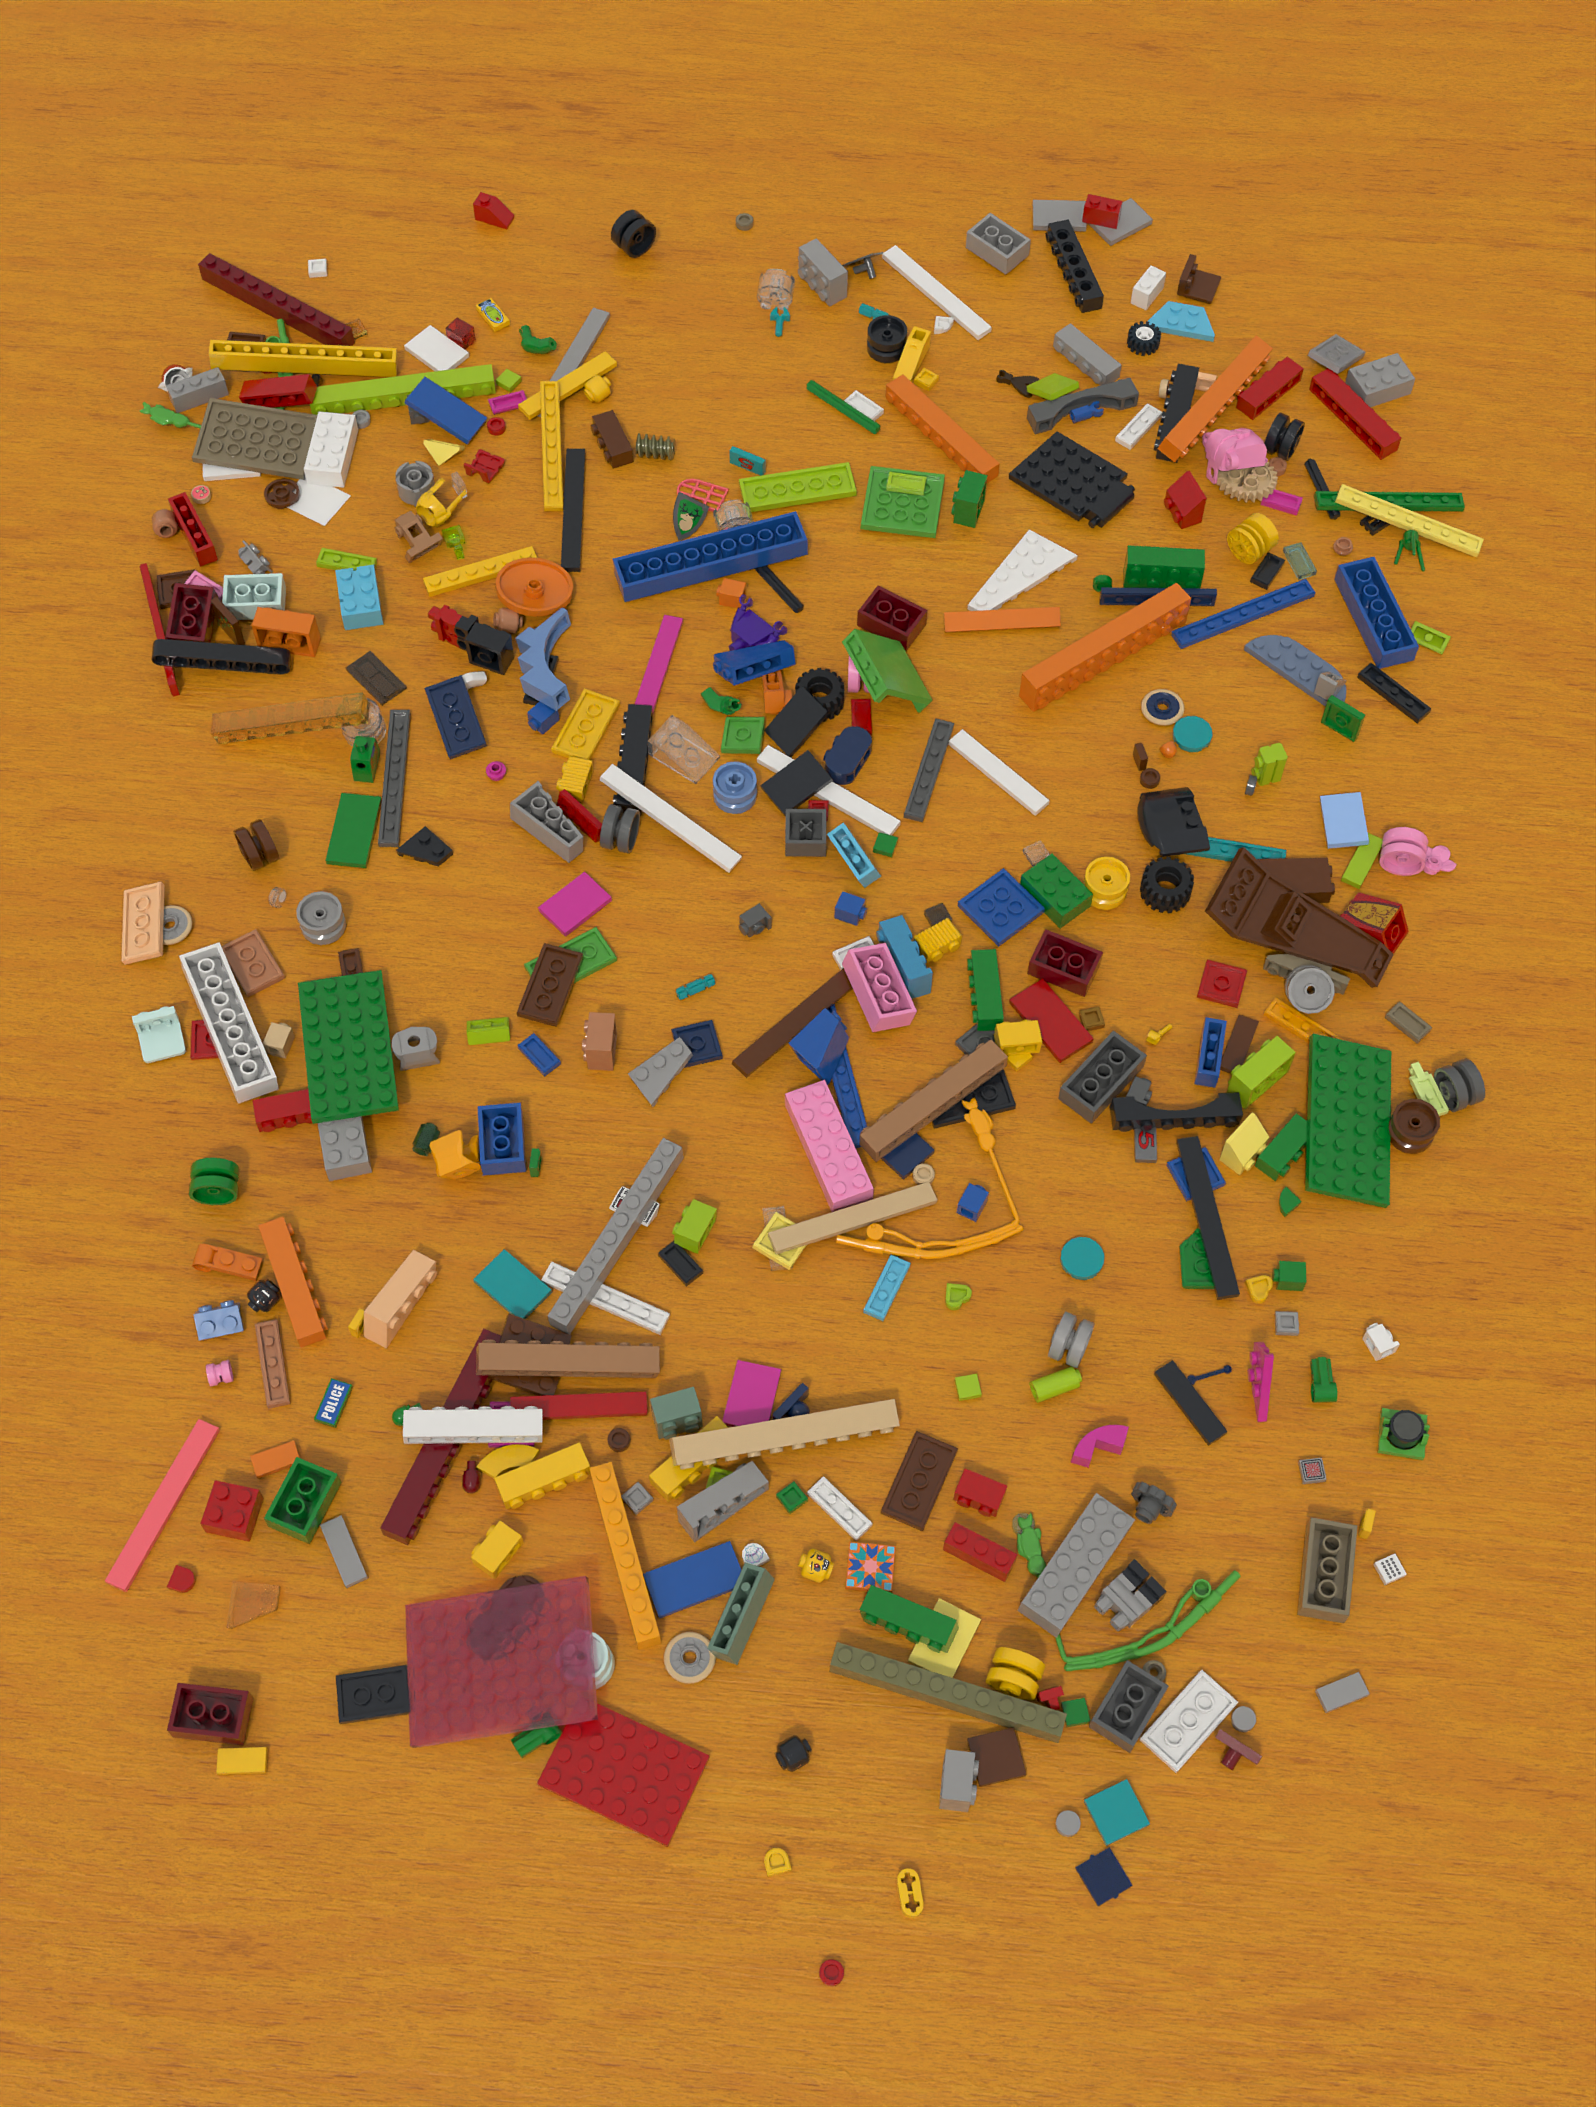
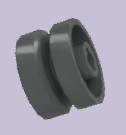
[600,804,640,854]
[1434,1058,1485,1112]

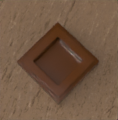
[1133,743,1148,771]

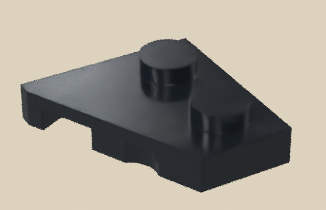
[396,826,453,867]

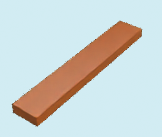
[944,607,1061,633]

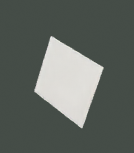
[287,477,351,526]

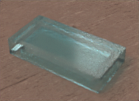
[1283,542,1317,580]

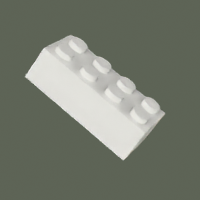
[304,412,358,488]

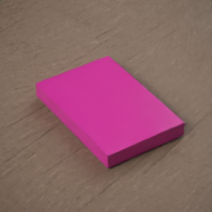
[538,872,612,937]
[722,1360,781,1427]

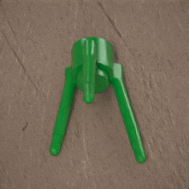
[1394,530,1425,571]

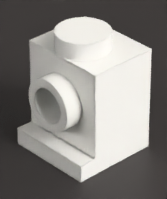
[1362,1323,1400,1361]

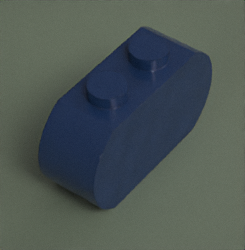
[823,726,872,785]

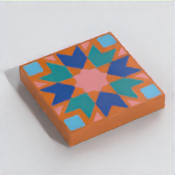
[845,1542,896,1593]

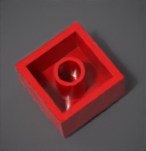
[200,1480,264,1542]

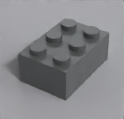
[1089,1660,1169,1753]

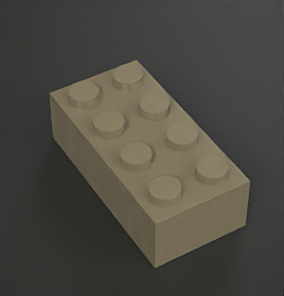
[1297,1517,1357,1623]

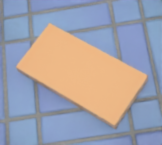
[121,882,164,965]

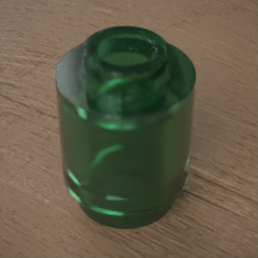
[412,1123,440,1156]

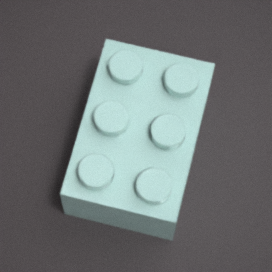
[222,573,286,620]

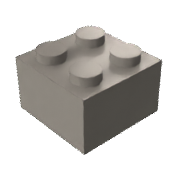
[939,1749,979,1812]

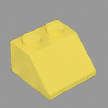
[1219,1112,1269,1175]

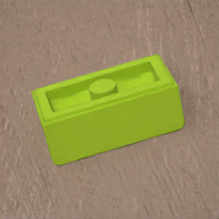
[1411,621,1451,654]
[467,1017,510,1045]

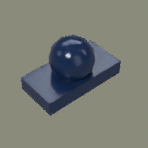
[773,1383,810,1420]

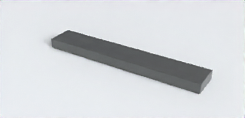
[904,718,954,822]

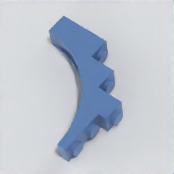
[516,608,571,711]

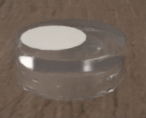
[269,887,286,908]

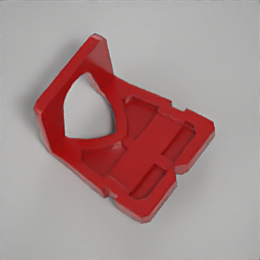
[464,449,505,484]

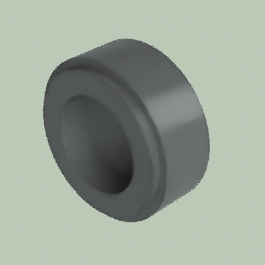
[1245,775,1257,796]

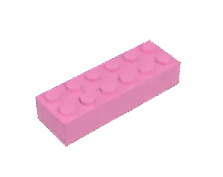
[785,1080,874,1212]

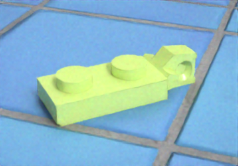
[1408,1062,1449,1116]

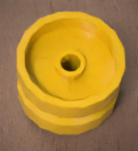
[1083,857,1130,910]
[986,1647,1045,1701]

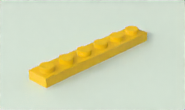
[423,546,537,597]

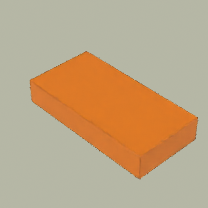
[250,1441,300,1479]

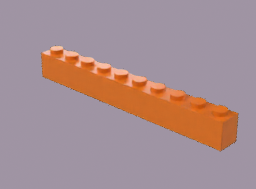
[1157,335,1273,463]

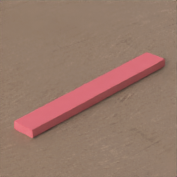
[105,1419,220,1592]

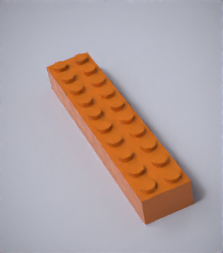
[1019,583,1191,712]

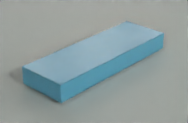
[863,1255,911,1321]

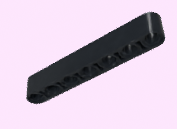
[152,639,291,675]

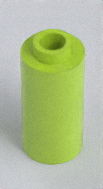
[1029,1366,1082,1403]

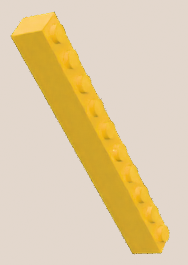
[209,340,397,377]

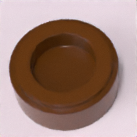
[1140,768,1160,789]
[607,1428,631,1452]

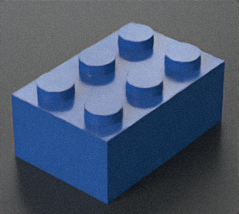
[478,1102,526,1176]

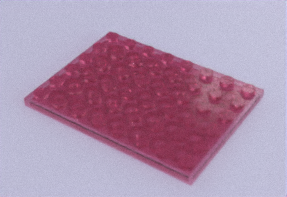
[405,1576,598,1748]

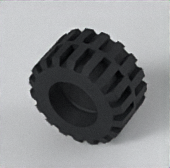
[795,668,845,722]
[1140,857,1194,913]

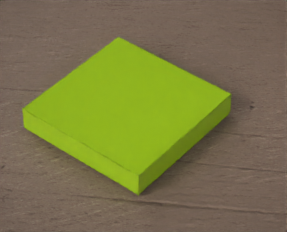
[1027,373,1079,401]

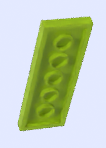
[739,462,857,513]

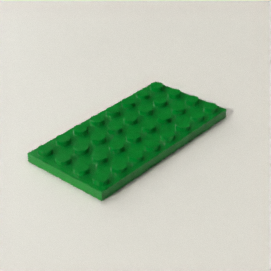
[298,970,399,1124]
[1305,1033,1392,1208]

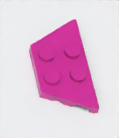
[1248,1342,1274,1422]

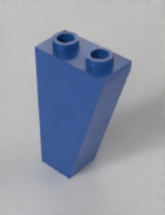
[713,640,796,685]

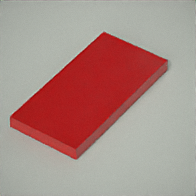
[1009,978,1094,1063]

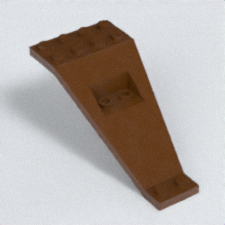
[1205,847,1394,988]

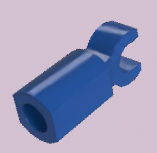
[1070,401,1104,424]

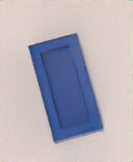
[517,1033,561,1077]

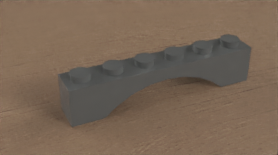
[1027,378,1139,434]

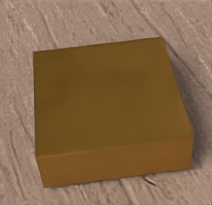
[1079,1007,1105,1031]

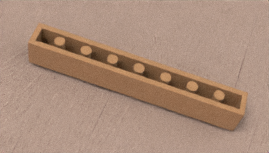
[859,1040,1008,1162]
[476,1340,660,1378]

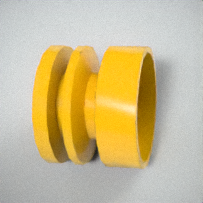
[1227,513,1279,564]

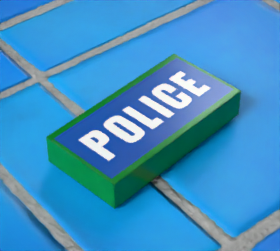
[314,1378,353,1428]

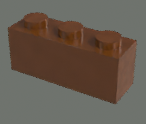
[590,410,634,469]

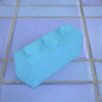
[827,822,881,888]

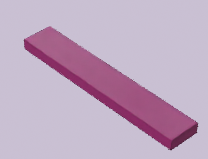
[635,615,683,713]

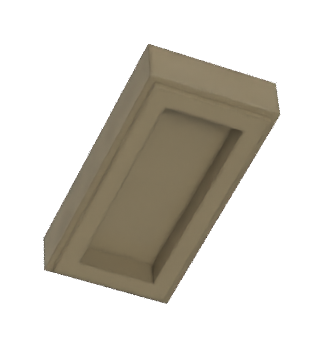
[1385,1001,1432,1044]

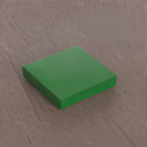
[1321,695,1365,742]

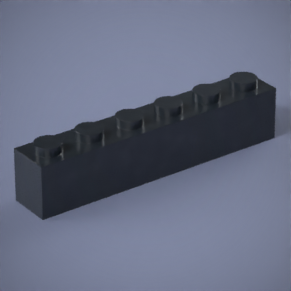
[1154,363,1200,463]
[613,704,653,816]

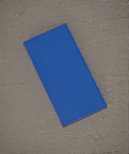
[405,377,487,445]
[643,1541,742,1619]

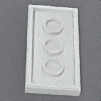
[1140,1670,1238,1773]

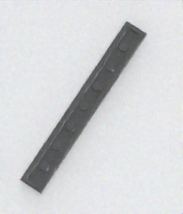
[378,710,411,847]

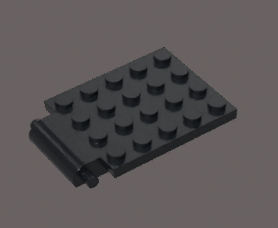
[1009,431,1135,528]

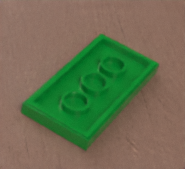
[325,793,382,868]

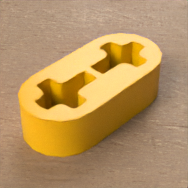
[897,1868,924,1918]

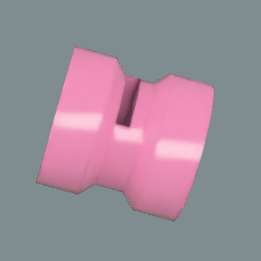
[206,1360,233,1387]

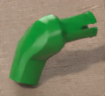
[519,325,557,354]
[700,687,741,715]

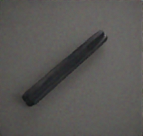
[754,565,804,613]

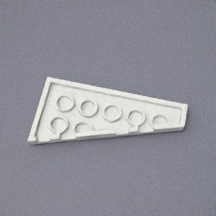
[967,530,1078,611]

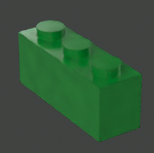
[1255,1113,1307,1182]

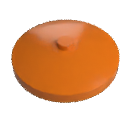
[495,558,573,617]

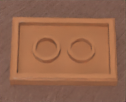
[221,929,285,997]

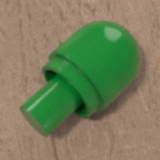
[392,1403,423,1426]

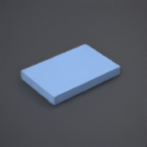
[1320,792,1369,849]

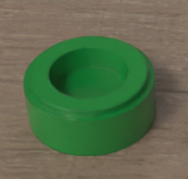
[1093,575,1112,592]

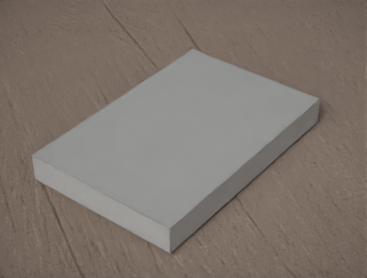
[1089,198,1153,246]
[1032,200,1086,231]
[1308,334,1365,374]

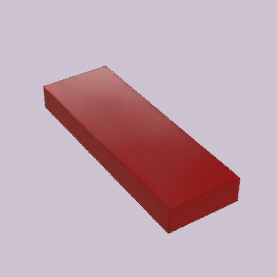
[556,789,602,843]

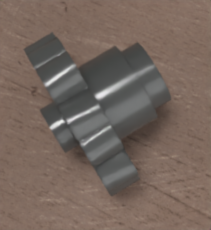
[1131,1482,1177,1524]

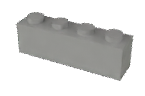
[1053,323,1122,385]

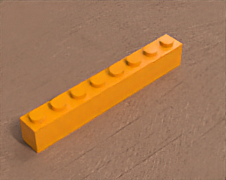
[589,1462,661,1650]

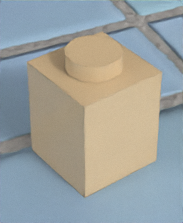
[263,1022,295,1059]

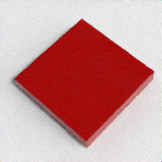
[1197,959,1247,1008]
[190,1020,219,1060]

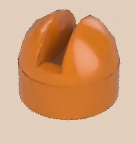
[1159,741,1177,758]

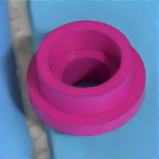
[486,761,506,781]

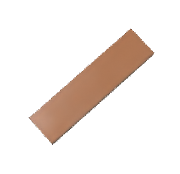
[255,1319,291,1409]

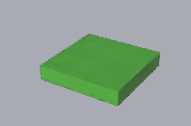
[721,717,766,754]

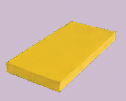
[551,688,620,760]

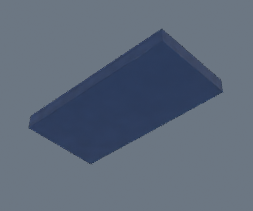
[424,675,487,759]

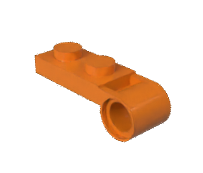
[192,1244,262,1281]

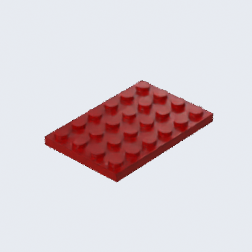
[537,1696,710,1847]

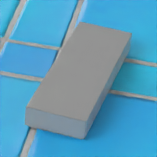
[320,1515,368,1588]

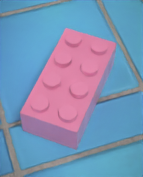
[842,943,917,1032]

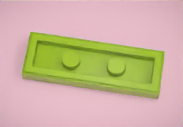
[316,548,377,571]
[1341,833,1383,889]

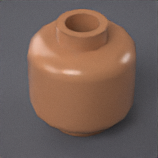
[152,509,178,538]
[493,608,523,634]

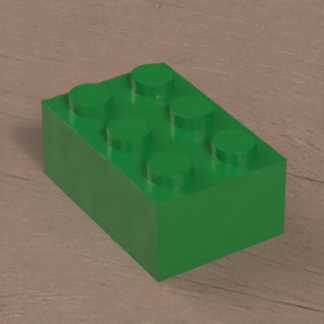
[1020,854,1093,929]
[264,1457,342,1544]

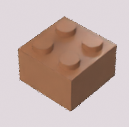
[582,1012,617,1071]

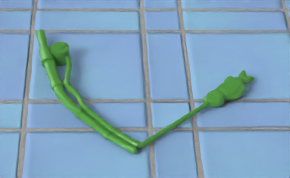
[139,319,293,429]
[1017,1513,1241,1671]

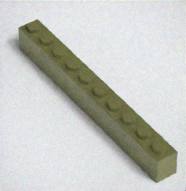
[830,1642,1067,1743]

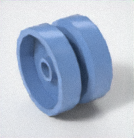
[713,762,757,814]

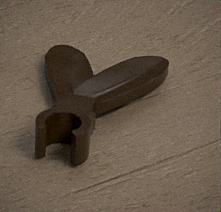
[996,370,1039,398]

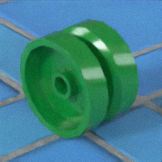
[189,1158,240,1205]

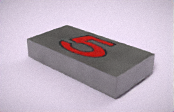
[1134,1127,1157,1163]

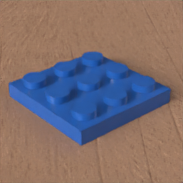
[957,868,1045,947]

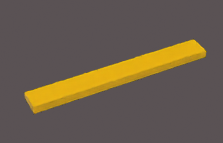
[540,381,563,511]

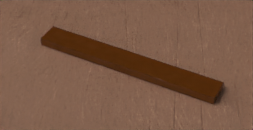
[732,968,853,1078]

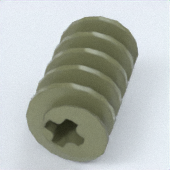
[636,433,675,461]

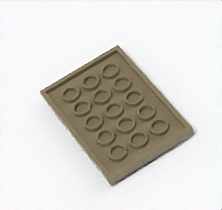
[192,398,318,480]

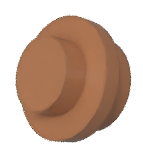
[1333,537,1353,555]

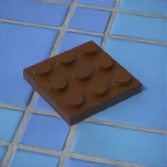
[488,1314,572,1396]

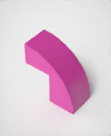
[1071,1425,1129,1468]

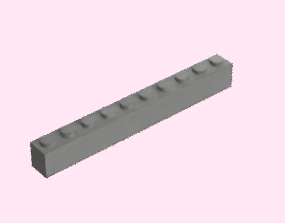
[548,1138,684,1334]

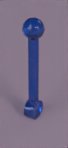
[1187,1365,1232,1385]

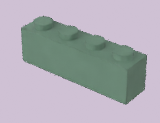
[707,1562,775,1665]

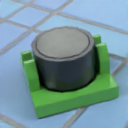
[1377,1408,1430,1460]

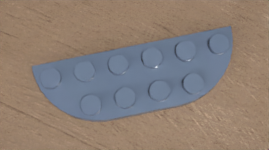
[1244,635,1346,707]

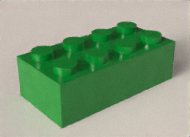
[1123,545,1205,589]

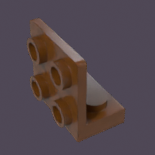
[1177,254,1221,304]

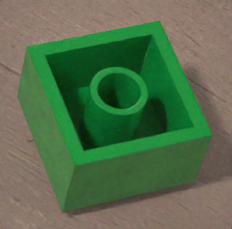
[951,470,988,528]

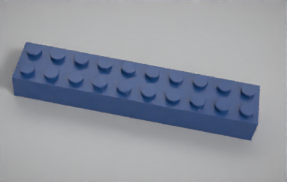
[613,511,808,602]

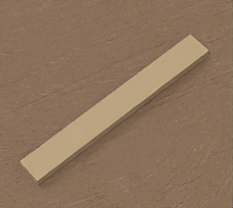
[768,1182,937,1254]

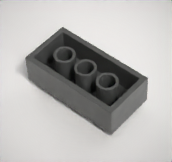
[1058,1030,1147,1124]

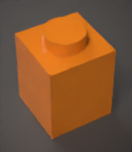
[716,578,746,608]

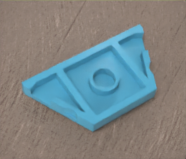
[1148,301,1215,342]

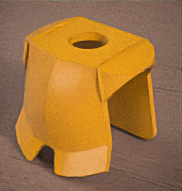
[429,1130,481,1180]

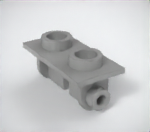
[238,540,273,574]

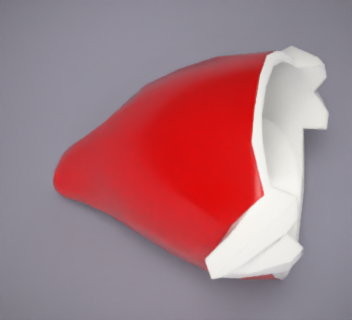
[158,364,193,392]

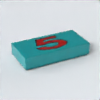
[729,446,766,476]

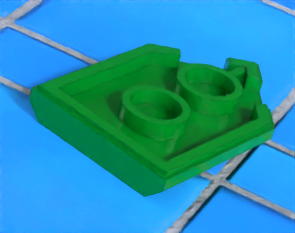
[1179,1228,1214,1289]

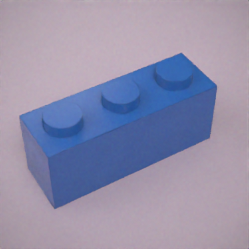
[1194,1017,1227,1088]

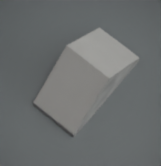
[1314,671,1347,701]

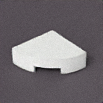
[934,316,954,334]

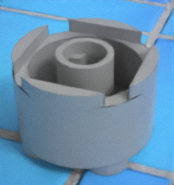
[395,461,435,507]

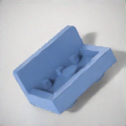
[193,1300,244,1340]

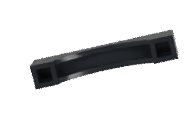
[1109,1092,1243,1132]

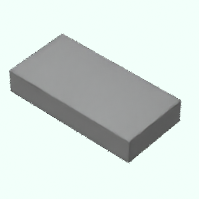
[1315,1672,1370,1713]

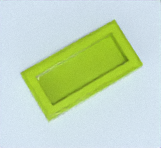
[886,472,927,496]

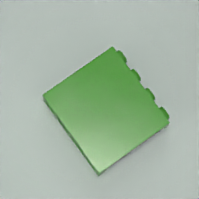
[842,629,933,713]

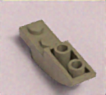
[1263,954,1350,995]

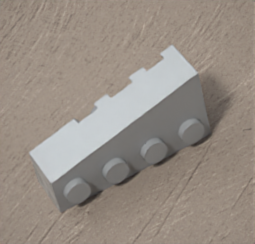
[510,781,583,863]
[677,1461,769,1542]

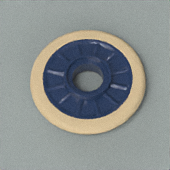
[1141,689,1184,726]

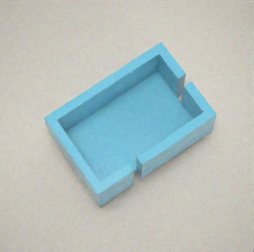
[335,565,384,630]

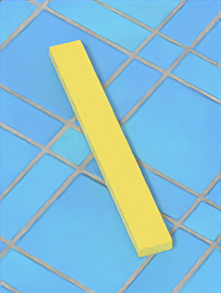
[1335,484,1484,557]

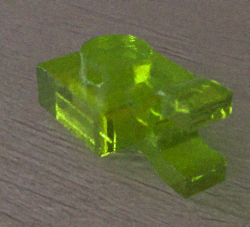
[441,525,466,560]

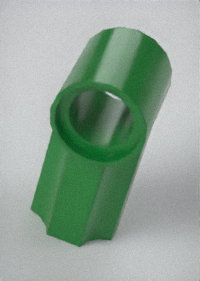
[1310,1357,1337,1403]
[511,1712,562,1758]

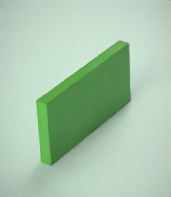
[524,927,617,983]

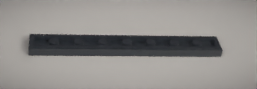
[561,449,585,572]
[1176,1136,1240,1300]

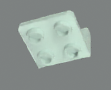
[132,1006,186,1063]

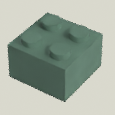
[650,1387,703,1440]

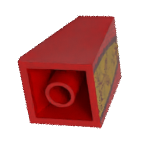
[1340,892,1409,954]

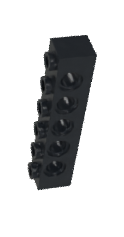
[1045,219,1104,313]

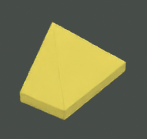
[423,439,465,466]

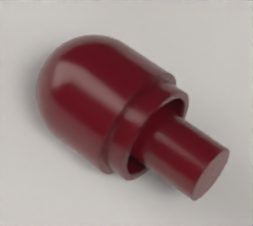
[462,1461,481,1494]

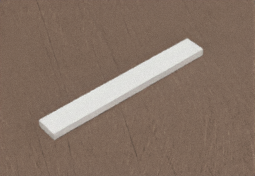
[882,245,992,340]
[757,745,901,836]
[600,764,742,873]

